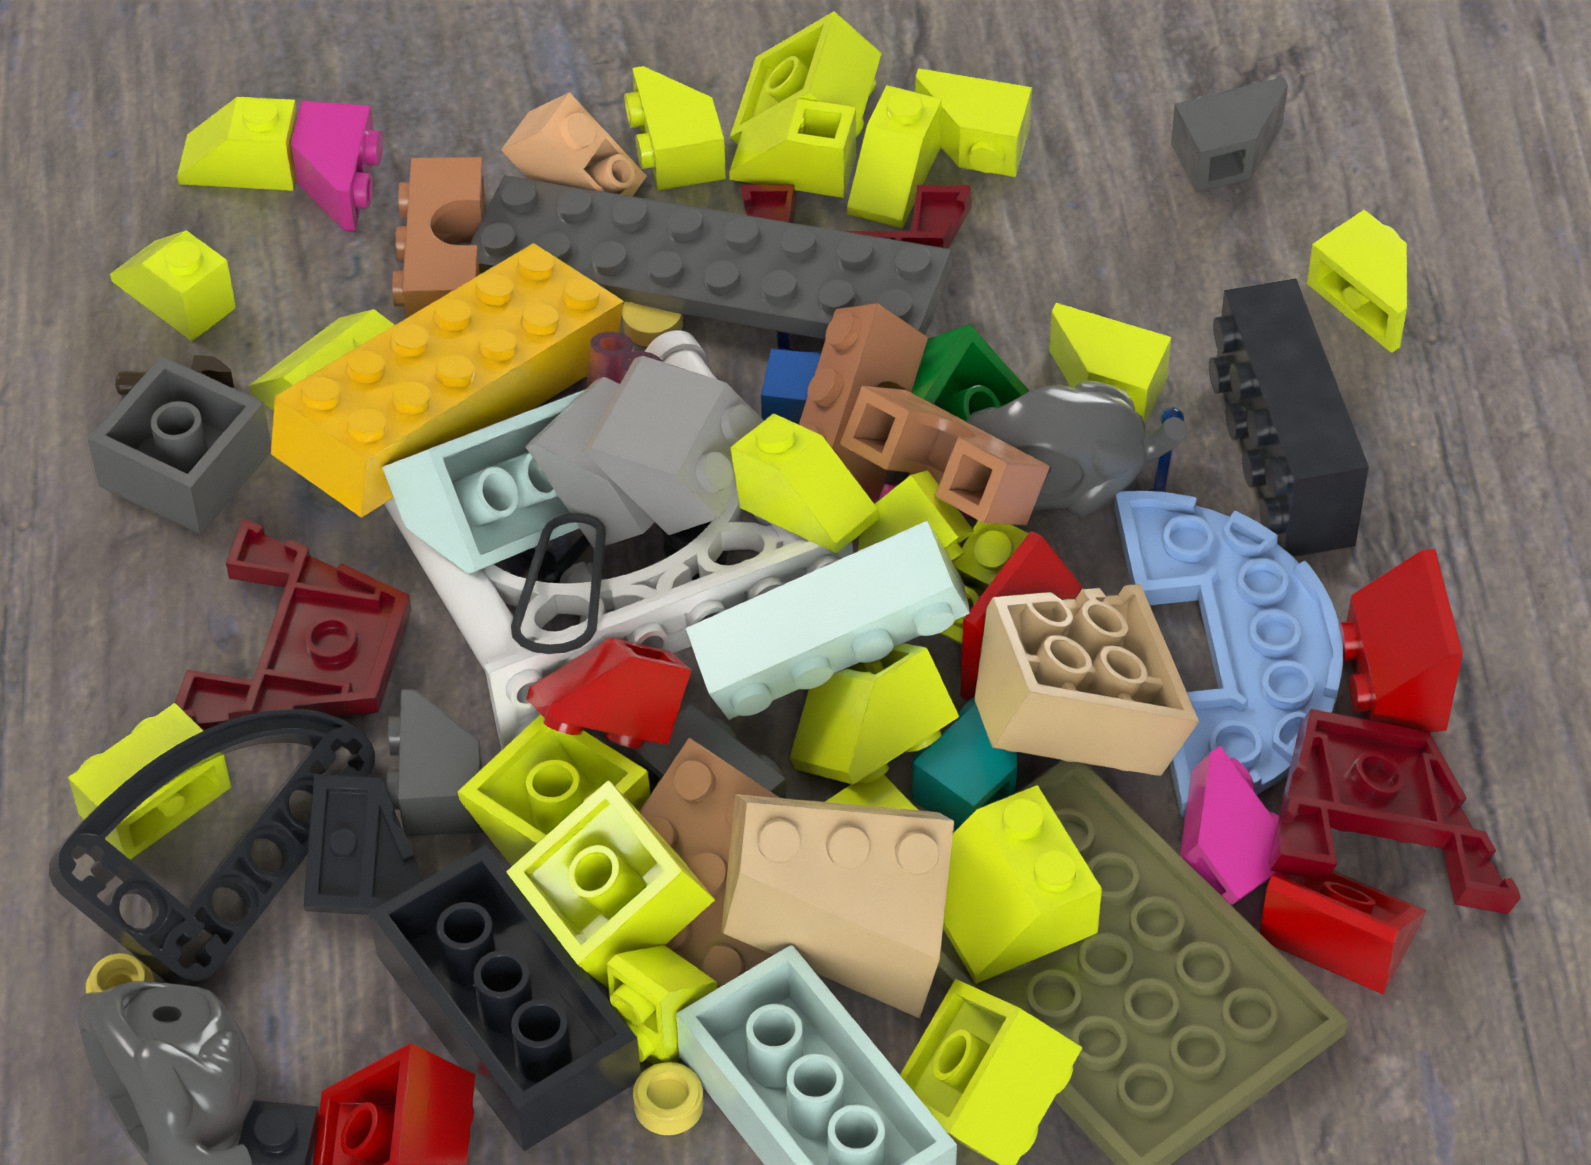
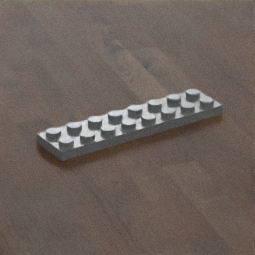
[469,175,953,339]

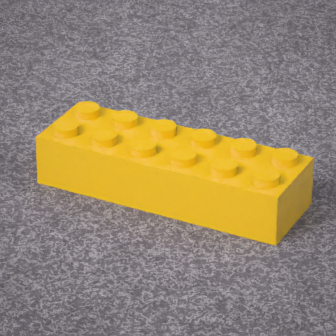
[271,243,624,518]

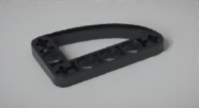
[49,709,375,987]

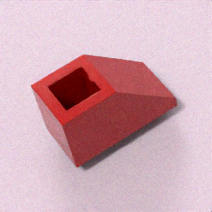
[526,637,691,748]

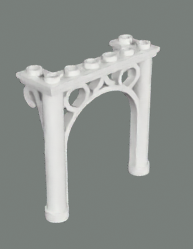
[384,330,853,751]

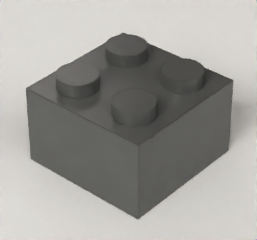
[88,356,271,535]

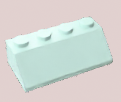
[382,389,586,574]
[686,521,970,720]

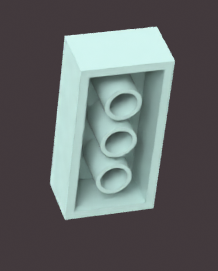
[676,944,957,1165]

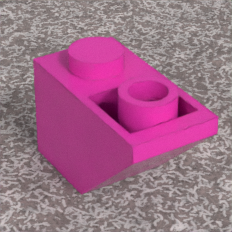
[290,101,383,231]
[1180,746,1279,906]

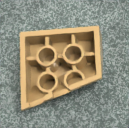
[975,584,1199,776]
[721,794,954,1018]

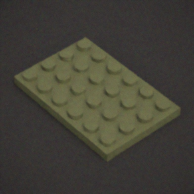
[934,761,1349,1165]

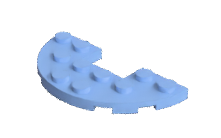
[1114,491,1343,818]

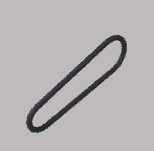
[511,513,606,654]

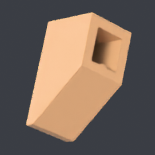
[501,92,647,196]

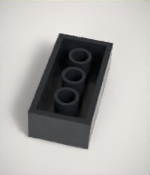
[1209,278,1369,557]
[369,845,640,1151]

